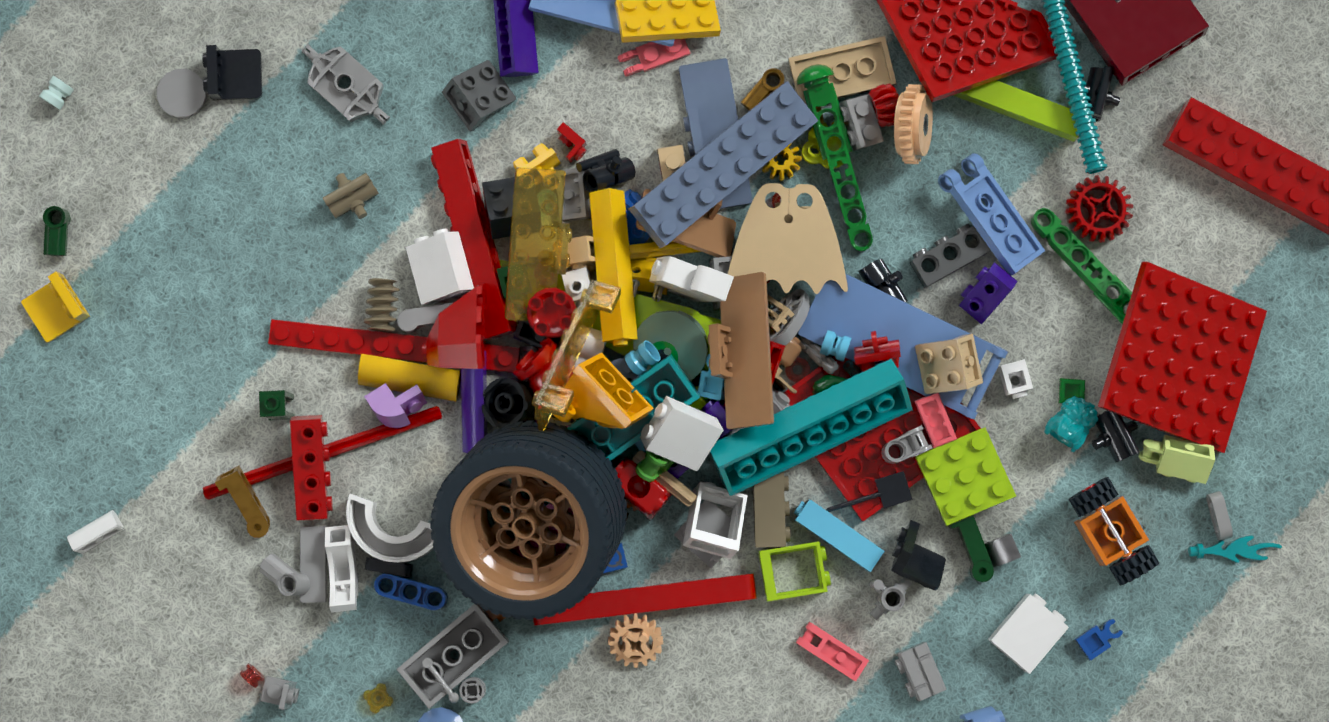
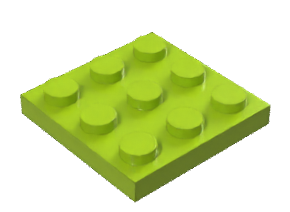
[915,427,1016,527]

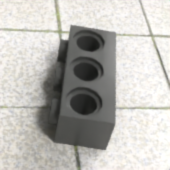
[910,223,991,289]

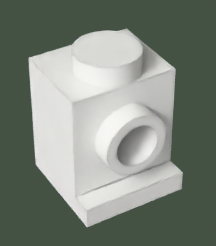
[998,359,1033,399]

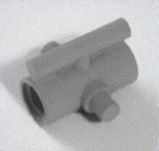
[869,578,912,620]

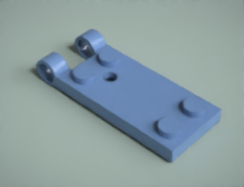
[938,153,1045,276]

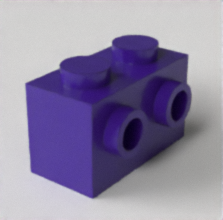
[958,262,1018,325]

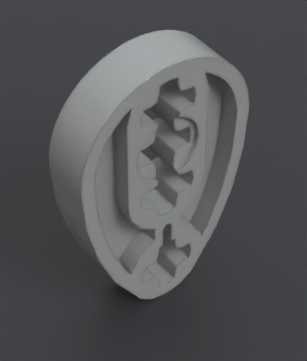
[768,289,811,345]

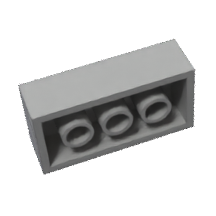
[397,604,510,708]

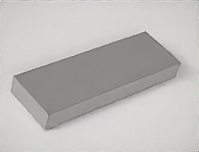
[300,526,327,603]

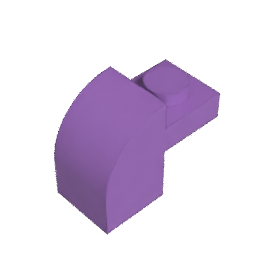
[364,383,427,428]

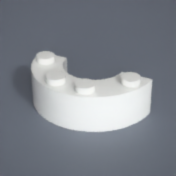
[346,494,434,562]

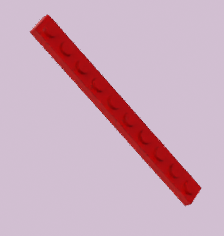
[268,319,520,373]

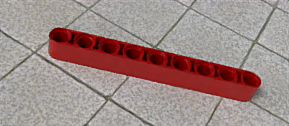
[533,573,757,625]

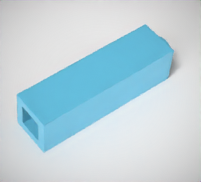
[794,499,885,572]

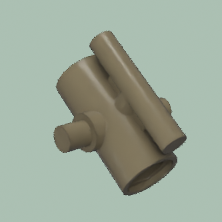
[323,173,379,219]

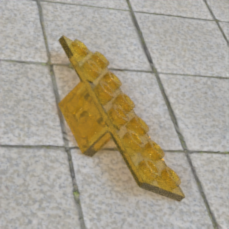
[505,167,572,321]

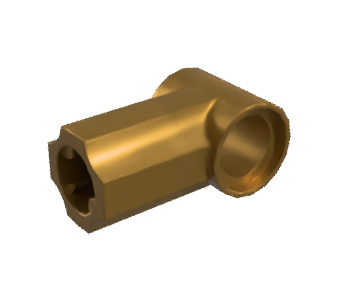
[741,68,784,111]

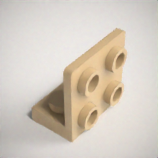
[915,333,983,394]

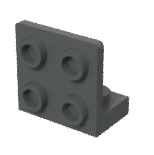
[442,60,516,132]

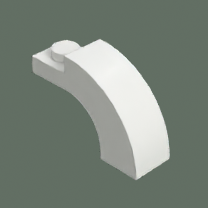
[325,525,358,613]

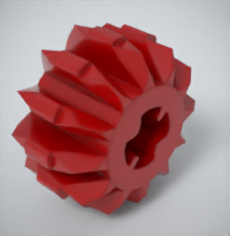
[869,83,899,127]

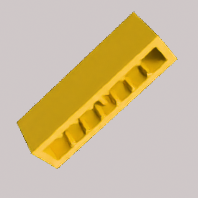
[358,354,461,402]

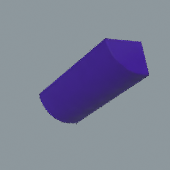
[493,0,539,77]
[461,351,488,453]

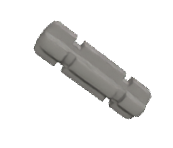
[799,338,838,374]

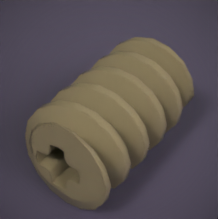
[364,278,400,332]

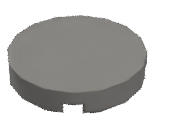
[157,69,207,119]

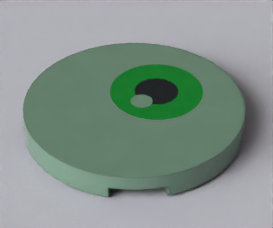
[633,311,708,381]

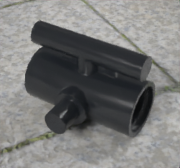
[1084,66,1120,122]
[576,149,636,193]
[858,259,908,302]
[1092,410,1140,462]

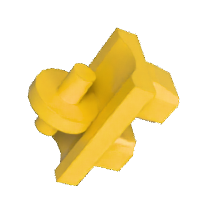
[513,143,561,186]

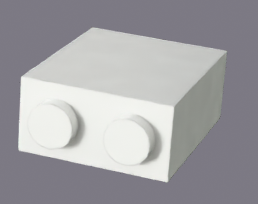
[406,228,474,305]
[640,396,724,471]
[988,593,1069,674]

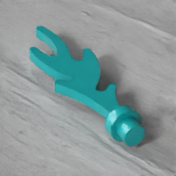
[1188,535,1282,563]

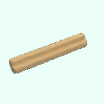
[632,450,697,507]

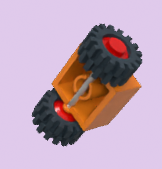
[1068,477,1160,586]

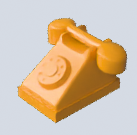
[549,352,654,429]

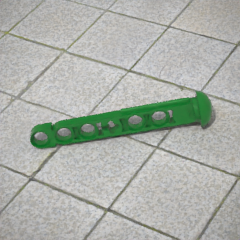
[797,64,873,251]
[1031,208,1132,325]

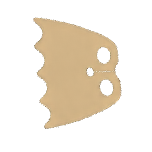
[728,183,848,294]

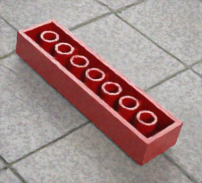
[1162,97,1329,235]

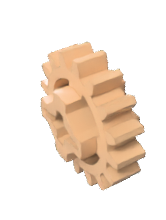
[608,613,663,668]

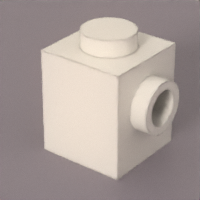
[561,267,597,308]

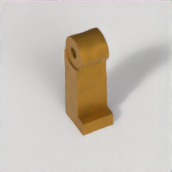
[215,465,270,538]

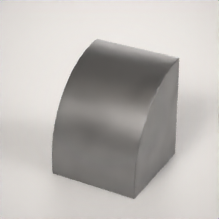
[984,534,1021,567]

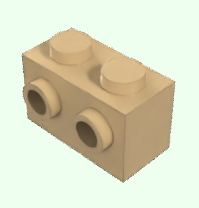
[559,236,596,272]

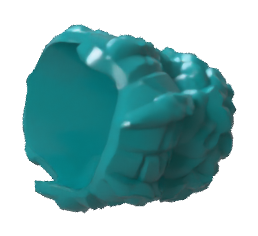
[1044,396,1098,453]

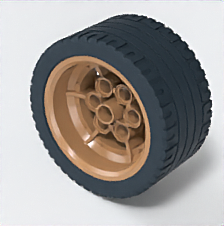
[430,420,627,620]

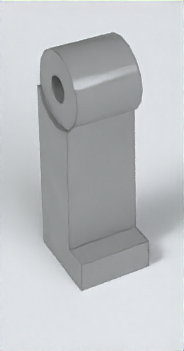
[397,303,452,333]

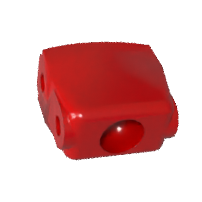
[615,457,672,521]

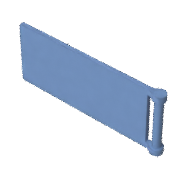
[798,273,1008,419]

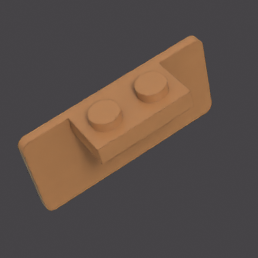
[636,189,736,257]

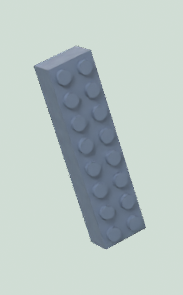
[629,81,819,248]

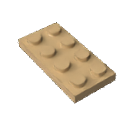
[788,36,897,105]

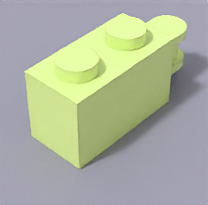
[1138,435,1215,484]

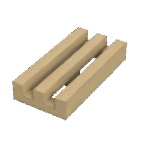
[767,294,795,333]

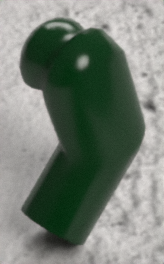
[812,374,848,395]

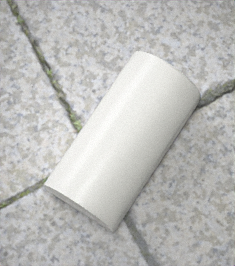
[67,510,124,554]

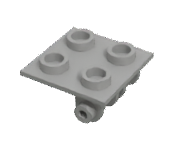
[674,500,744,569]

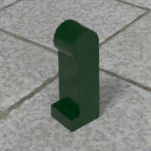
[948,515,994,582]

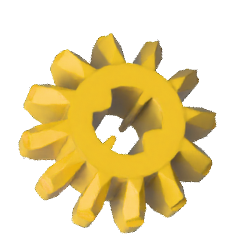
[762,144,802,181]

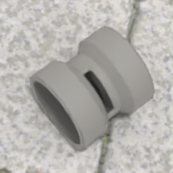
[459,677,486,704]

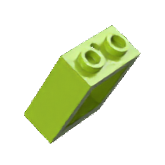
[758,541,831,601]

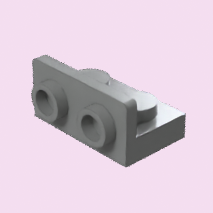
[839,94,884,151]
[555,168,591,222]

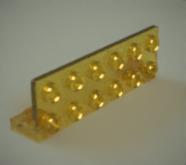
[532,280,621,431]

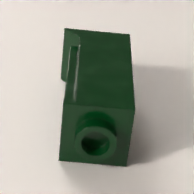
[259,390,295,420]

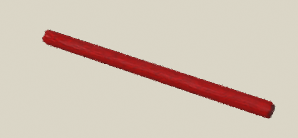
[203,406,442,500]

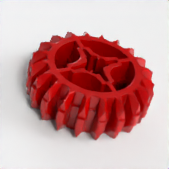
[1065,175,1133,243]

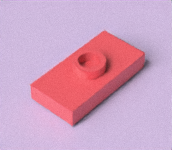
[915,393,957,448]

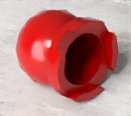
[513,338,575,403]

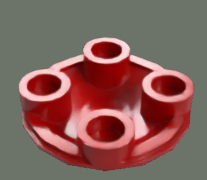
[527,288,577,338]

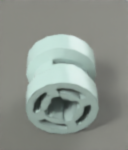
[39,76,74,110]

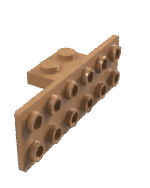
[707,272,774,430]

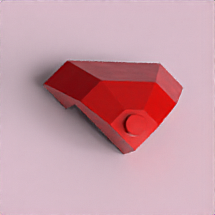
[422,283,487,369]

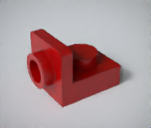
[557,122,587,163]

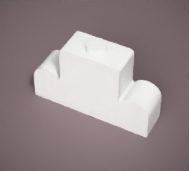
[649,256,734,302]

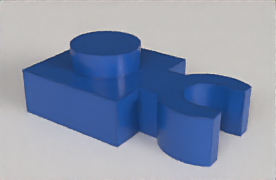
[1075,619,1123,661]

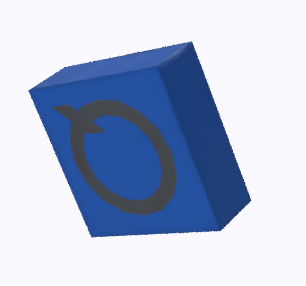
[604,543,628,573]

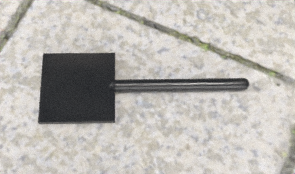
[826,471,913,512]

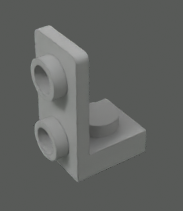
[260,676,299,710]

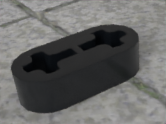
[364,557,414,577]

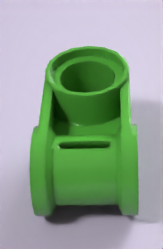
[635,451,674,482]

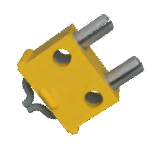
[631,257,668,302]

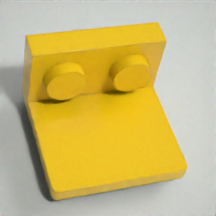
[21,271,90,343]

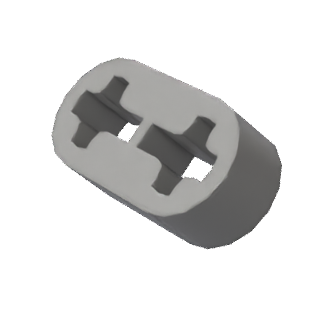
[1206,491,1233,541]

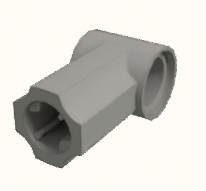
[259,554,310,596]

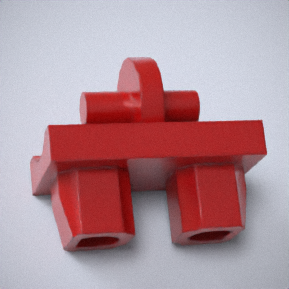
[854,331,901,372]

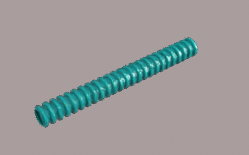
[1041,0,1108,174]

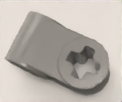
[881,425,932,464]

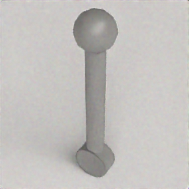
[422,658,459,703]

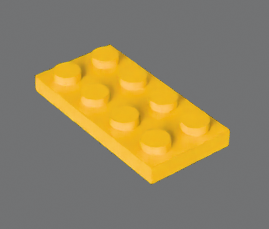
[615,0,721,43]

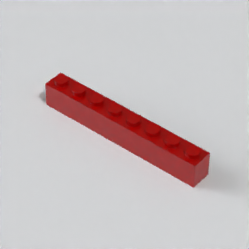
[431,139,517,340]

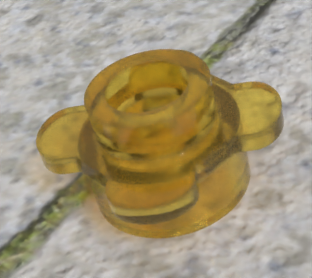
[363,683,393,713]

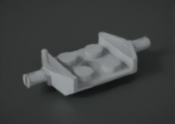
[302,44,390,125]

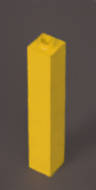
[589,188,638,347]

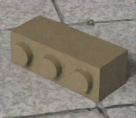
[753,471,790,547]

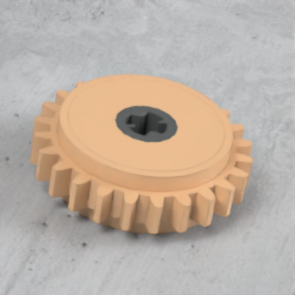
[894,84,933,164]

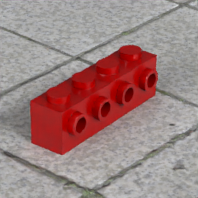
[290,415,333,521]

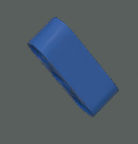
[374,574,448,610]

